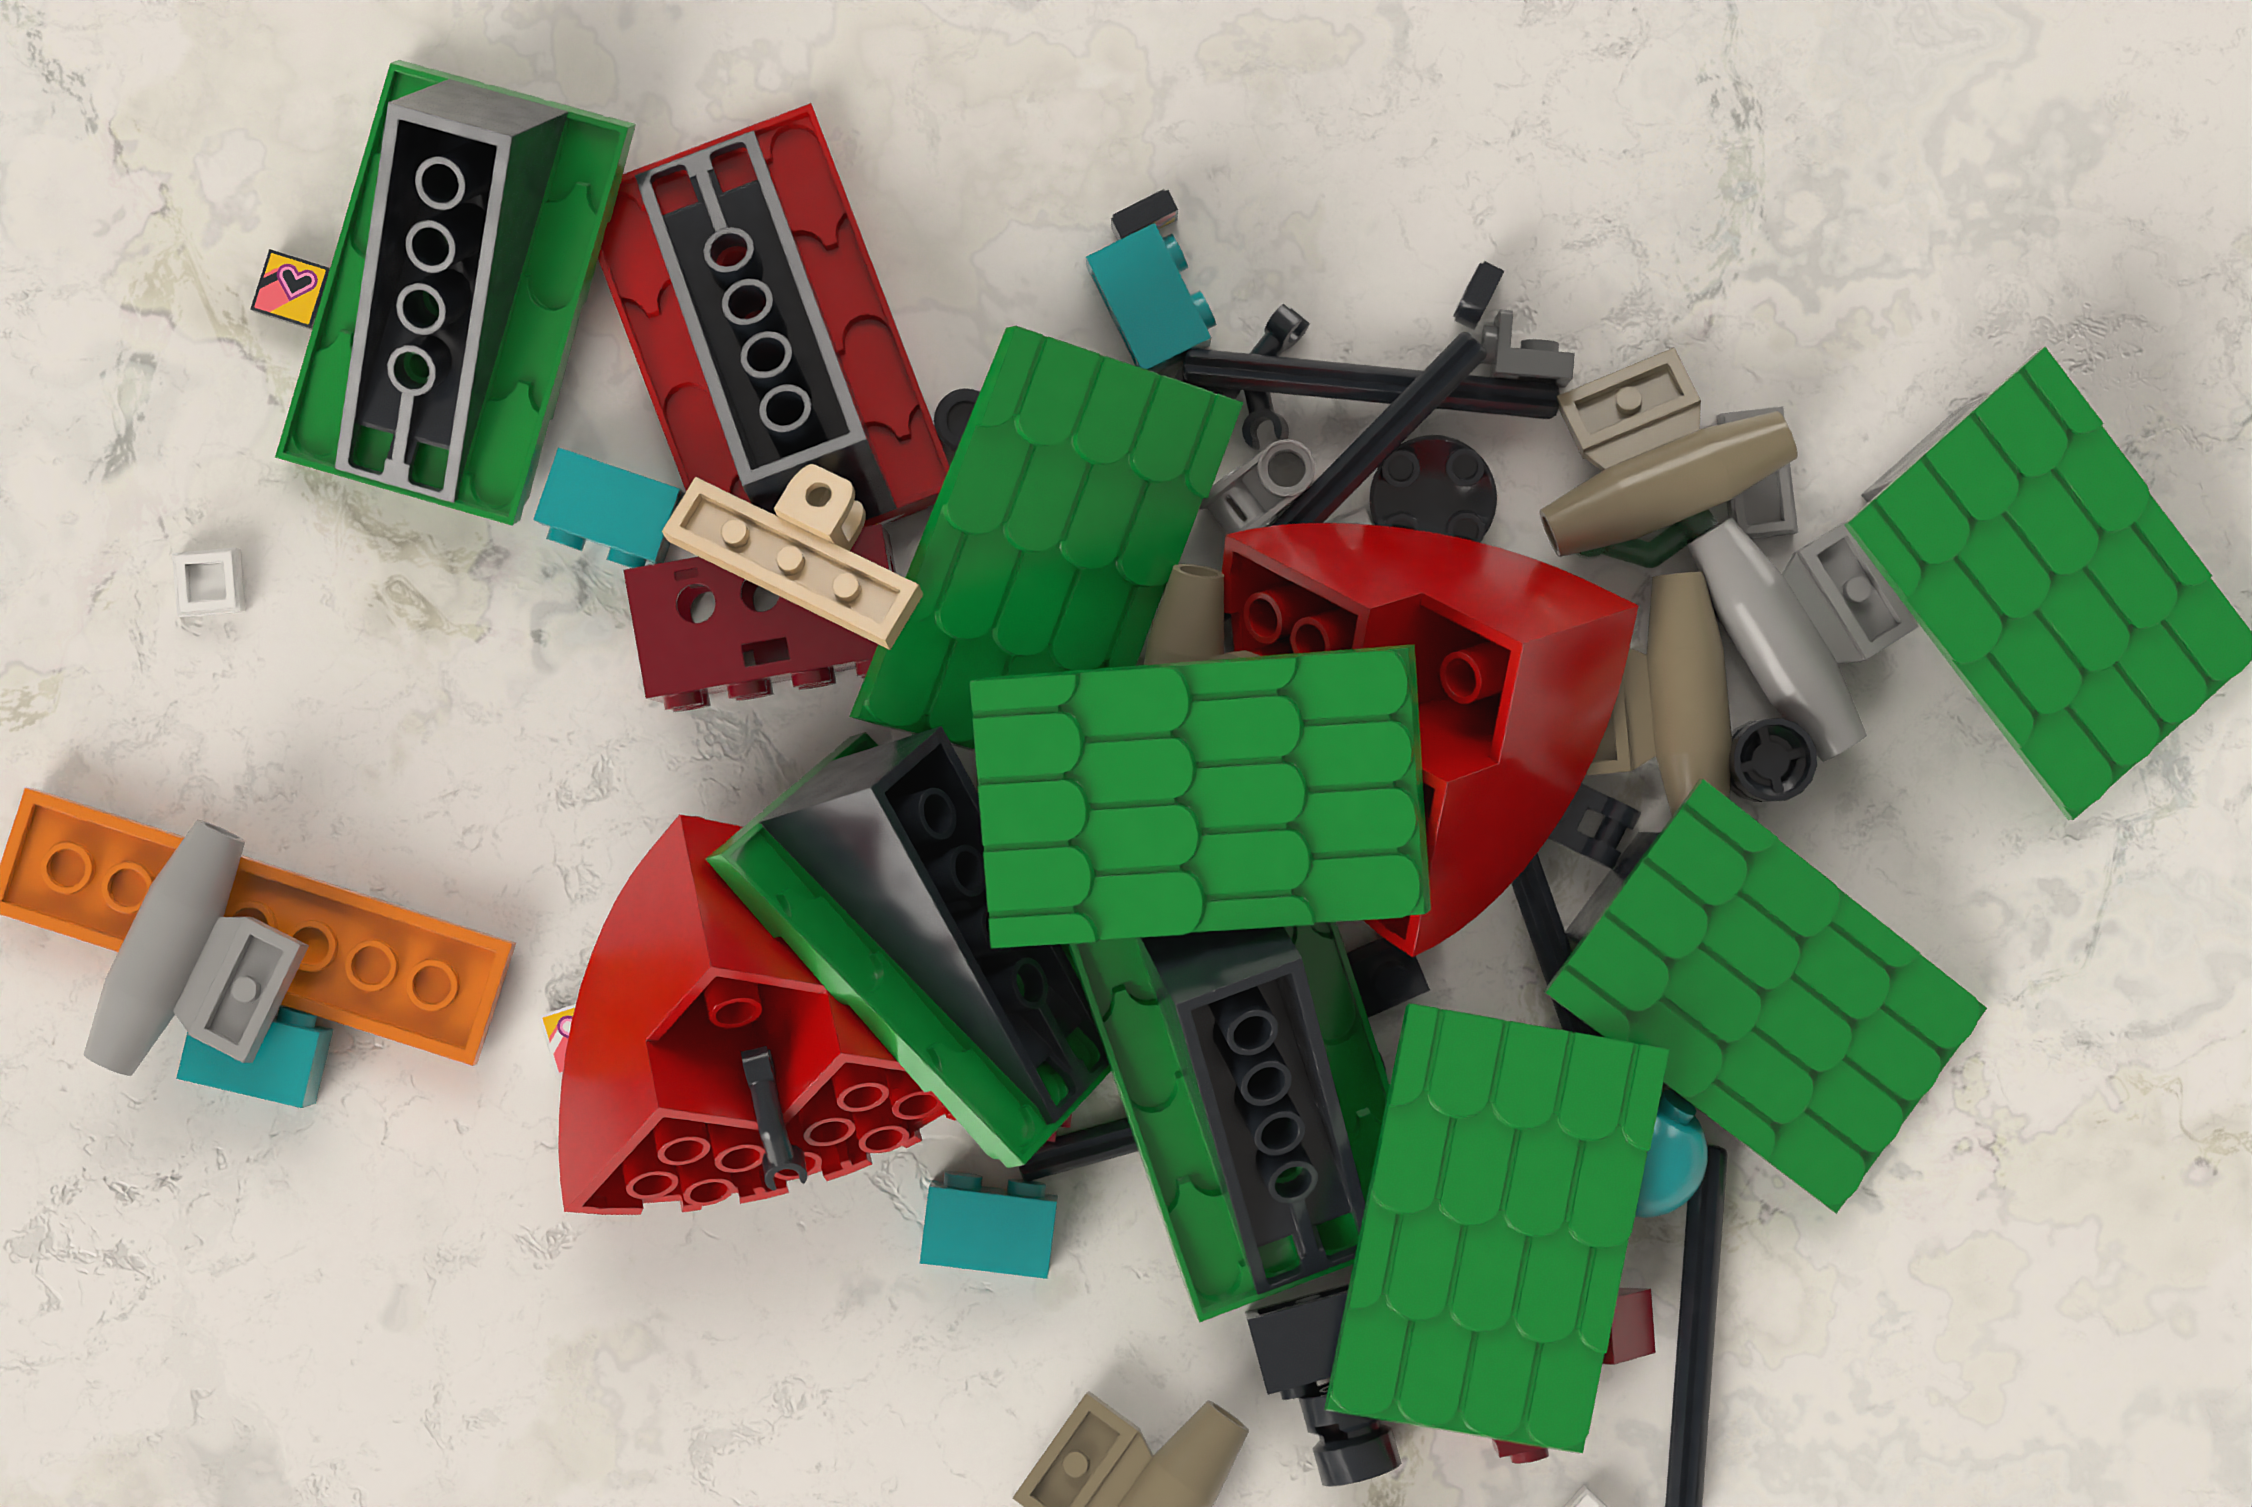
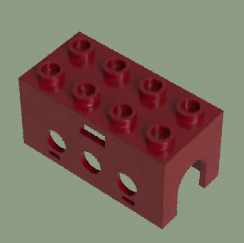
[623,524,897,712]

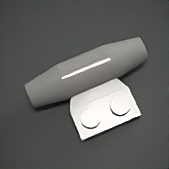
[1688,517,1919,762]
[84,820,309,1076]

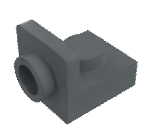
[1481,309,1575,388]

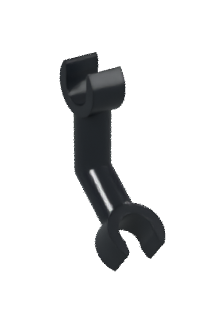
[1242,304,1310,450]
[741,1046,807,1191]

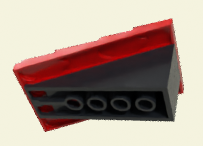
[598,103,950,527]

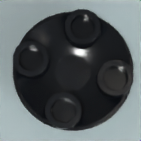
[1369,435,1497,543]

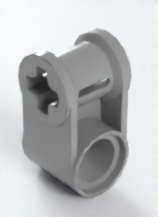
[1199,439,1315,534]

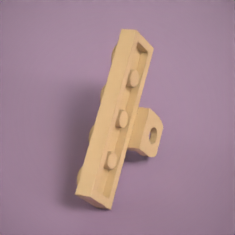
[662,464,923,650]

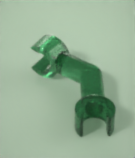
[1576,509,1718,568]

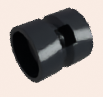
[1729,718,1817,802]
[1299,1382,1402,1487]

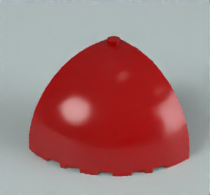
[1222,523,1639,957]
[558,814,956,1215]

